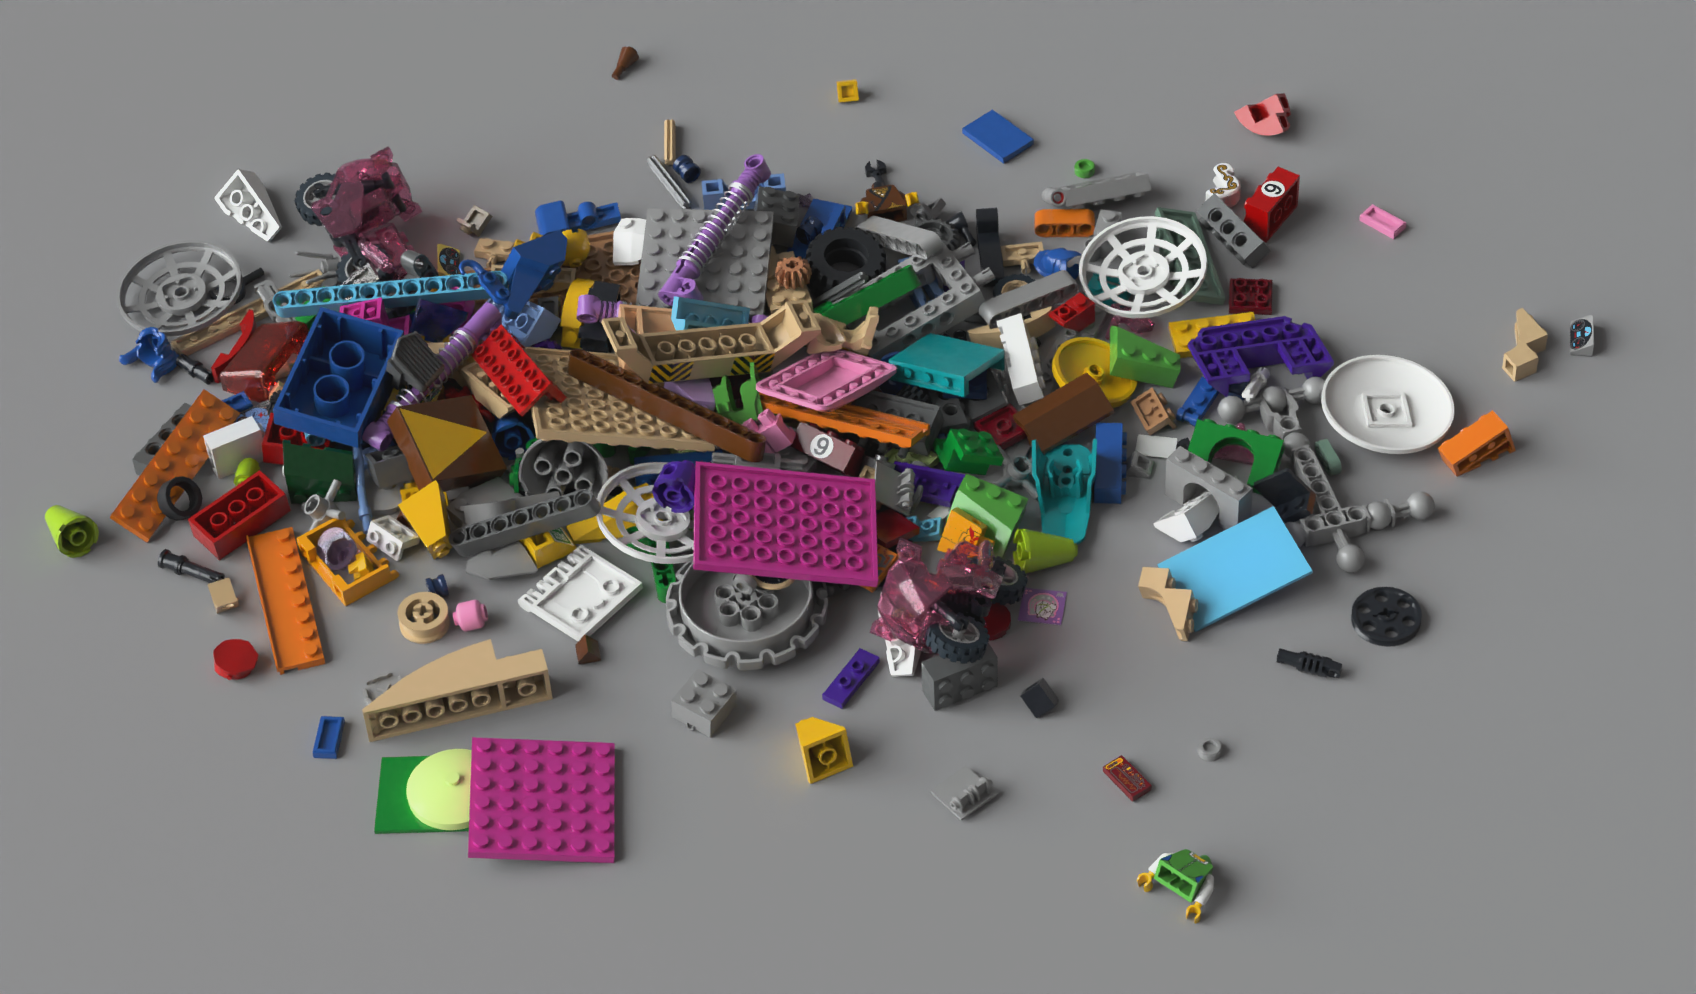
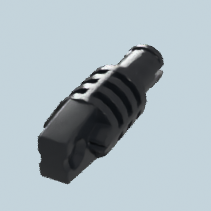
[1276,648,1342,678]

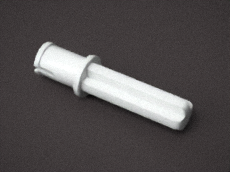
[1242,367,1270,402]

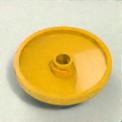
[1052,337,1137,408]

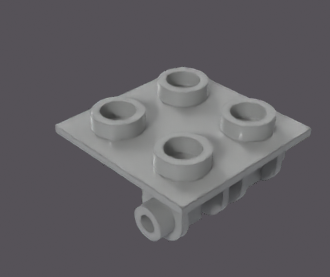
[874,462,915,517]
[930,765,997,821]

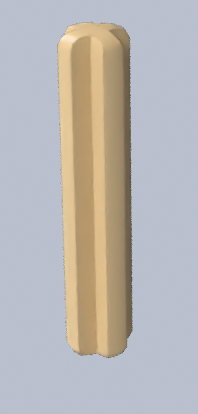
[664,119,676,166]

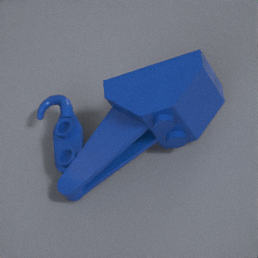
[459,230,567,319]

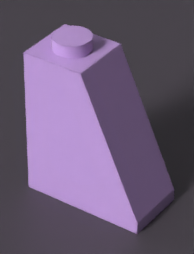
[663,378,715,412]

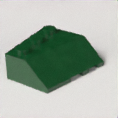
[283,439,358,504]

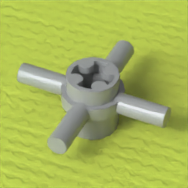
[992,445,1038,500]
[301,479,346,531]

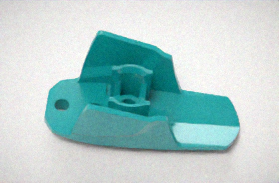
[1032,439,1097,545]

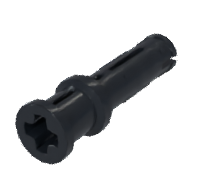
[157,549,225,583]

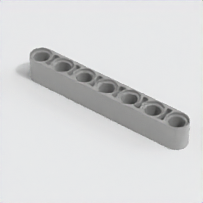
[856,215,944,260]

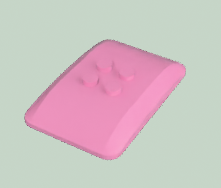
[756,349,896,412]

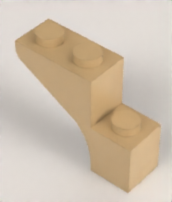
[1502,308,1548,382]
[1138,567,1198,641]

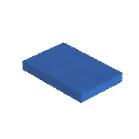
[962,109,1034,164]

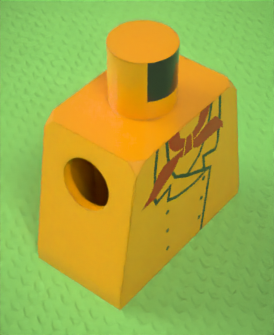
[937,507,995,558]

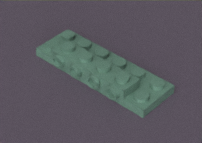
[1155,207,1226,305]

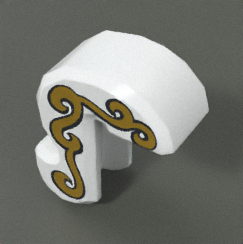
[1205,163,1241,208]

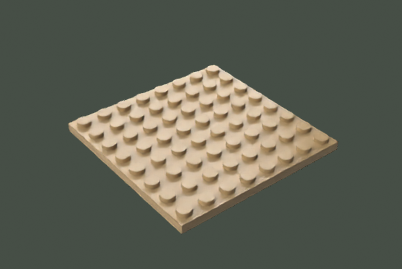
[524,347,715,452]

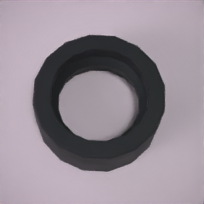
[157,476,203,521]

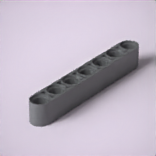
[449,489,601,557]

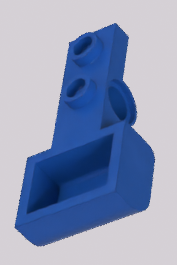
[535,200,621,236]

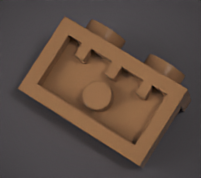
[1130,388,1177,436]

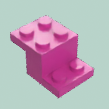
[339,297,412,335]

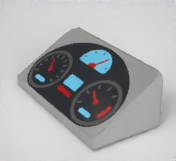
[1570,315,1594,356]

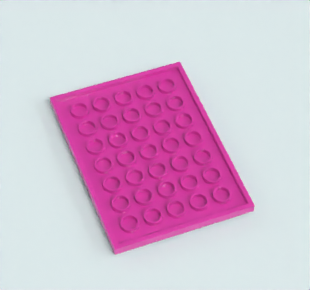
[693,461,878,587]

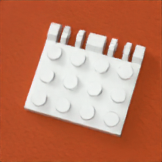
[518,545,643,641]

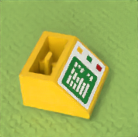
[519,527,577,569]

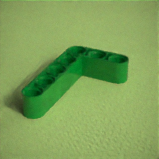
[813,265,921,325]

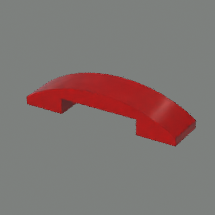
[211,309,257,383]

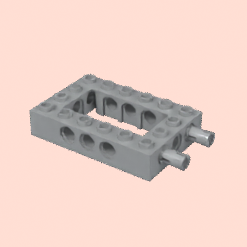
[833,242,995,360]

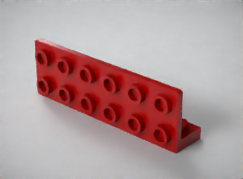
[471,324,567,416]

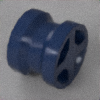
[425,574,449,597]

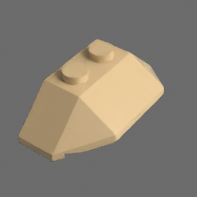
[461,361,516,419]

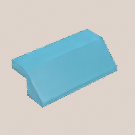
[671,297,750,330]

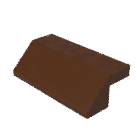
[1013,373,1115,454]

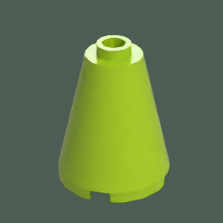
[45,505,99,558]
[1013,529,1078,574]

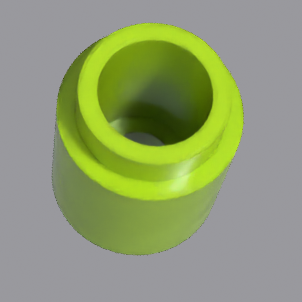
[234,458,260,486]

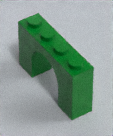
[1188,419,1285,494]

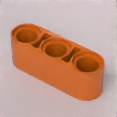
[1034,209,1095,237]

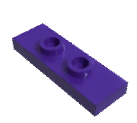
[822,648,880,709]

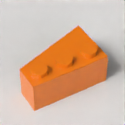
[1438,410,1516,477]

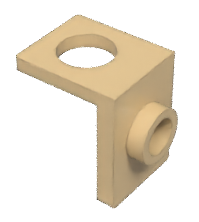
[208,578,239,613]

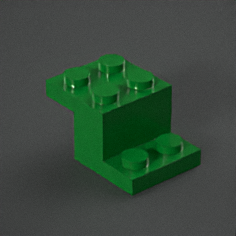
[932,429,1004,475]

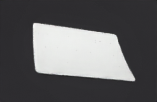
[1135,434,1177,458]

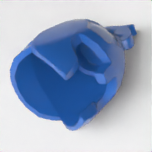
[1034,248,1081,280]

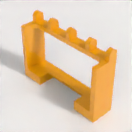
[297,518,399,606]

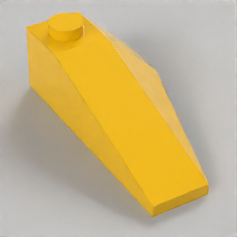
[566,483,663,544]

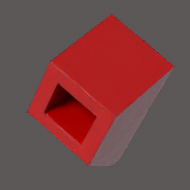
[1049,292,1095,332]

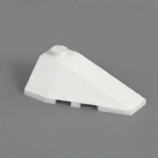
[613,218,646,265]
[1153,476,1238,542]

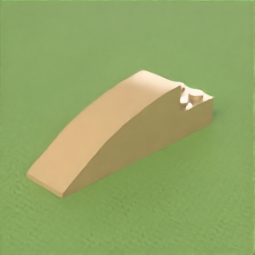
[362,639,553,742]

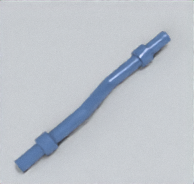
[353,445,372,535]

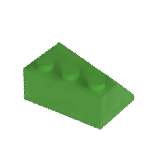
[1110,326,1180,388]
[946,473,1029,557]

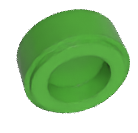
[1074,159,1095,178]

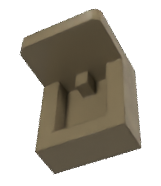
[456,205,493,237]

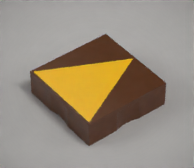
[387,395,507,492]

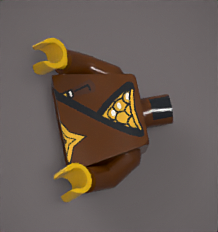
[855,181,920,222]

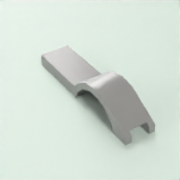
[459,491,560,527]

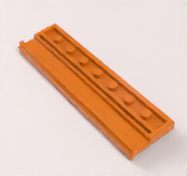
[759,392,930,448]
[246,527,326,675]

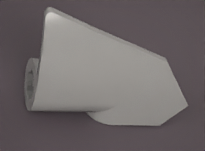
[466,541,538,580]

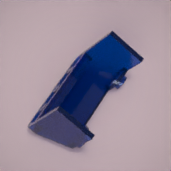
[371,294,469,343]

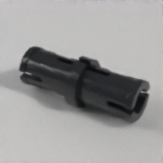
[176,354,214,385]

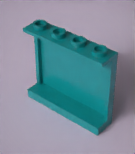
[889,333,1005,397]

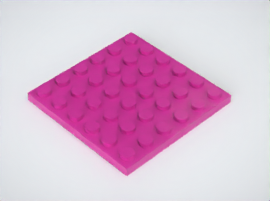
[468,737,615,863]

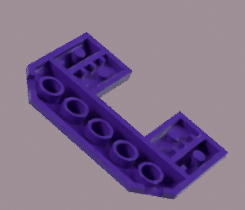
[1188,316,1334,397]

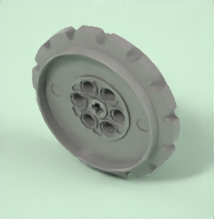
[666,561,828,670]

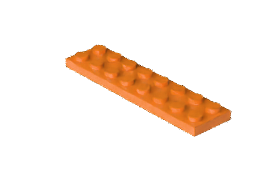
[110,389,240,542]

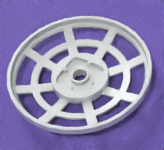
[1079,216,1207,318]
[596,462,694,564]

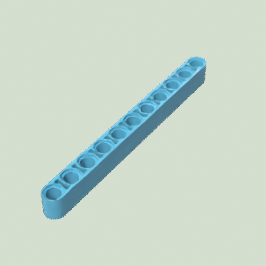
[273,271,509,318]

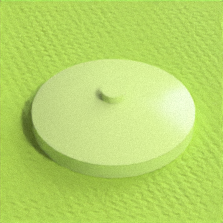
[407,749,472,830]

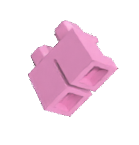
[742,409,796,454]

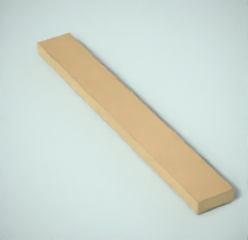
[171,269,327,358]

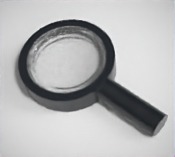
[209,268,264,305]

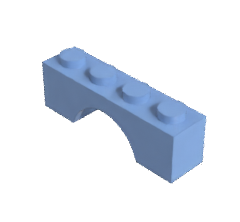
[702,173,786,210]

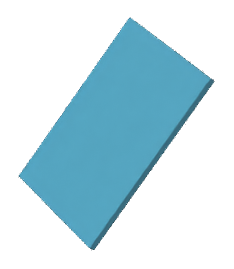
[1157,506,1313,632]

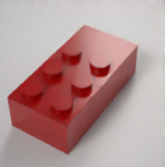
[188,470,291,560]

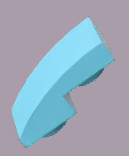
[905,515,944,542]

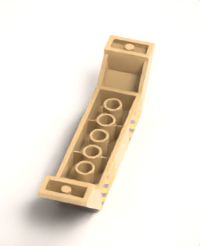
[601,300,821,384]

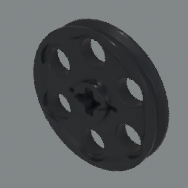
[1351,587,1422,647]

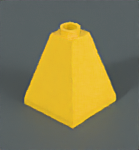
[795,717,853,784]

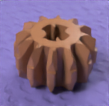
[775,256,812,290]

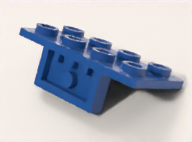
[787,199,852,259]

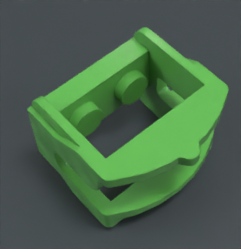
[713,362,763,424]

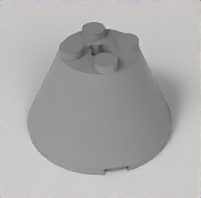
[519,439,608,499]

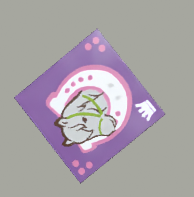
[1018,588,1067,625]

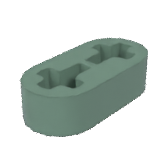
[1314,439,1342,476]

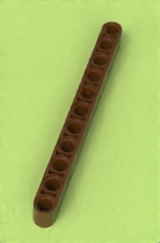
[567,349,766,463]

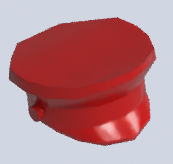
[213,639,259,680]

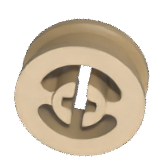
[397,592,450,644]

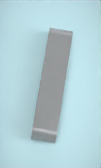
[978,270,1079,328]

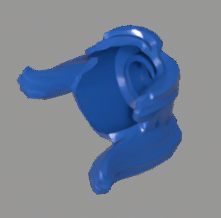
[119,327,179,383]

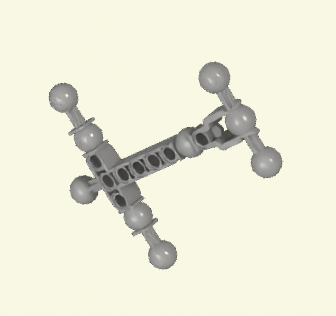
[1218,377,1435,573]

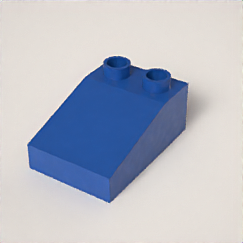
[273,307,404,448]

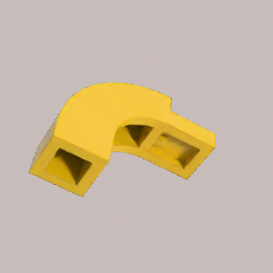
[560,278,596,349]

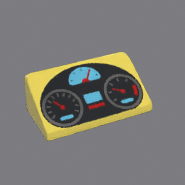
[437,244,460,276]

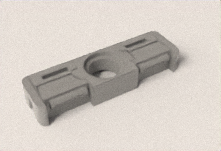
[254,279,300,338]

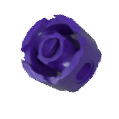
[652,460,695,513]

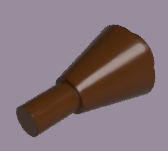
[611,46,639,80]

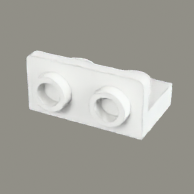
[366,515,420,561]

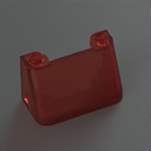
[220,320,308,405]

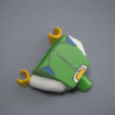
[1137,849,1214,924]

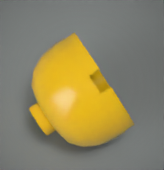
[562,229,590,268]

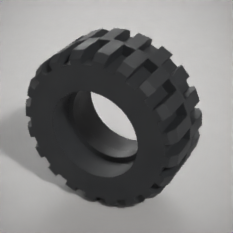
[806,227,886,301]

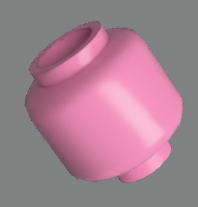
[453,599,488,632]

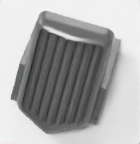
[386,331,445,392]

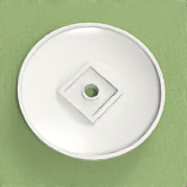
[1321,355,1454,454]

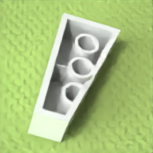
[997,313,1046,406]

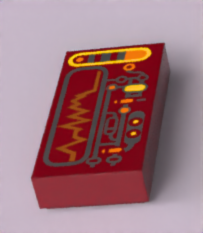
[1103,755,1152,802]

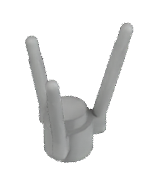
[289,251,339,284]

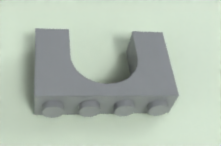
[1165,446,1253,530]

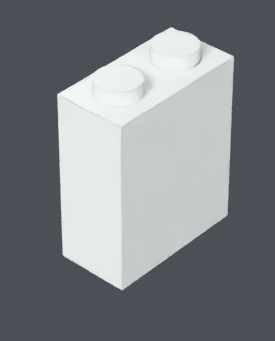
[203,416,265,479]

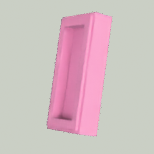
[1359,204,1406,239]

